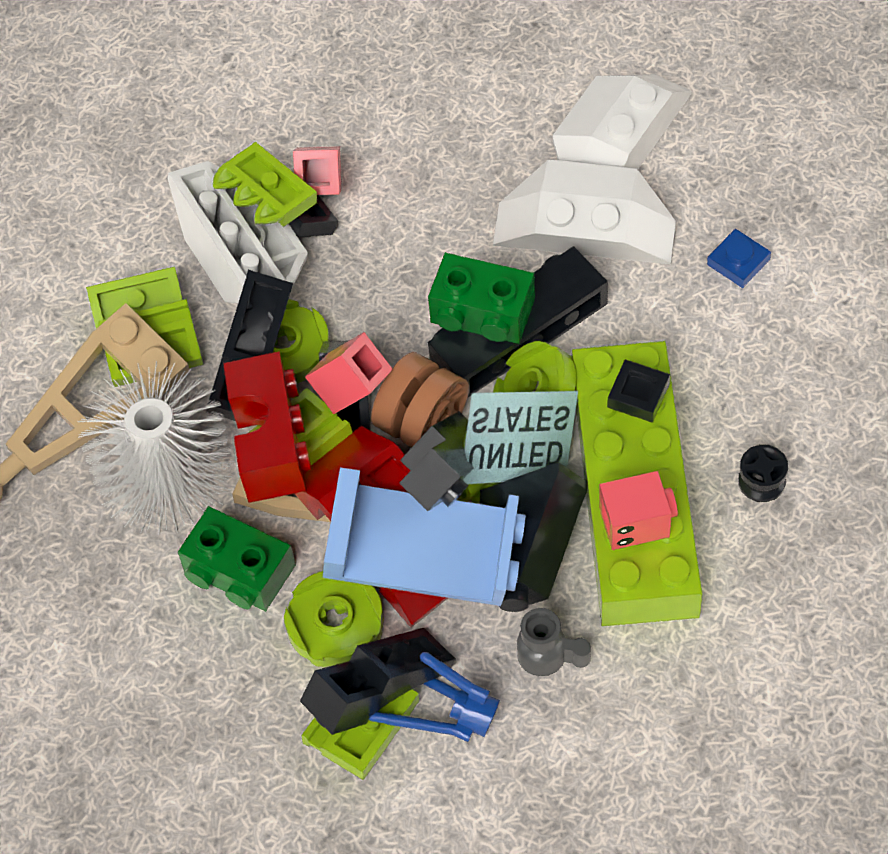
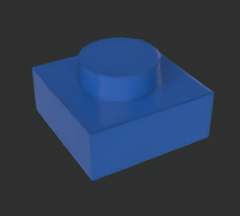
[707,228,771,288]

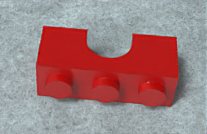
[223,351,311,503]

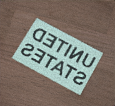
[463,391,578,484]

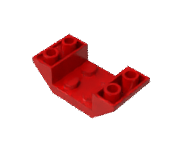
[294,426,448,628]

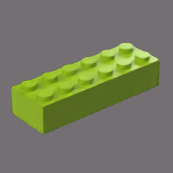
[572,341,702,626]

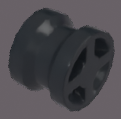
[738,444,788,502]

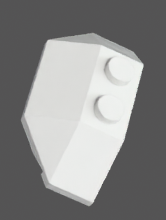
[553,74,692,169]
[493,159,676,265]
[168,161,308,303]

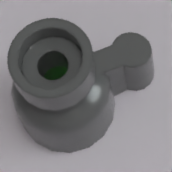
[517,608,591,676]

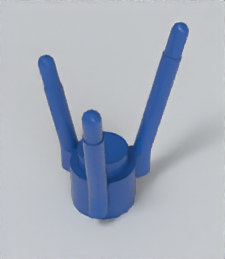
[369,652,500,742]

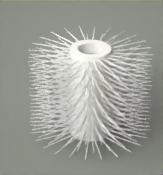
[77,361,234,535]

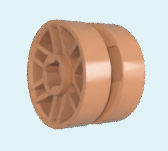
[371,352,469,448]

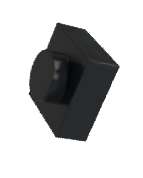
[289,195,338,237]
[607,359,670,423]

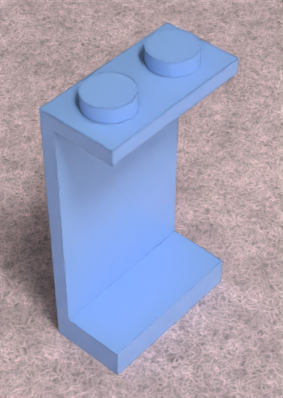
[323,467,526,606]

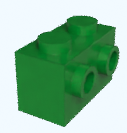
[428,252,535,344]
[178,506,296,612]

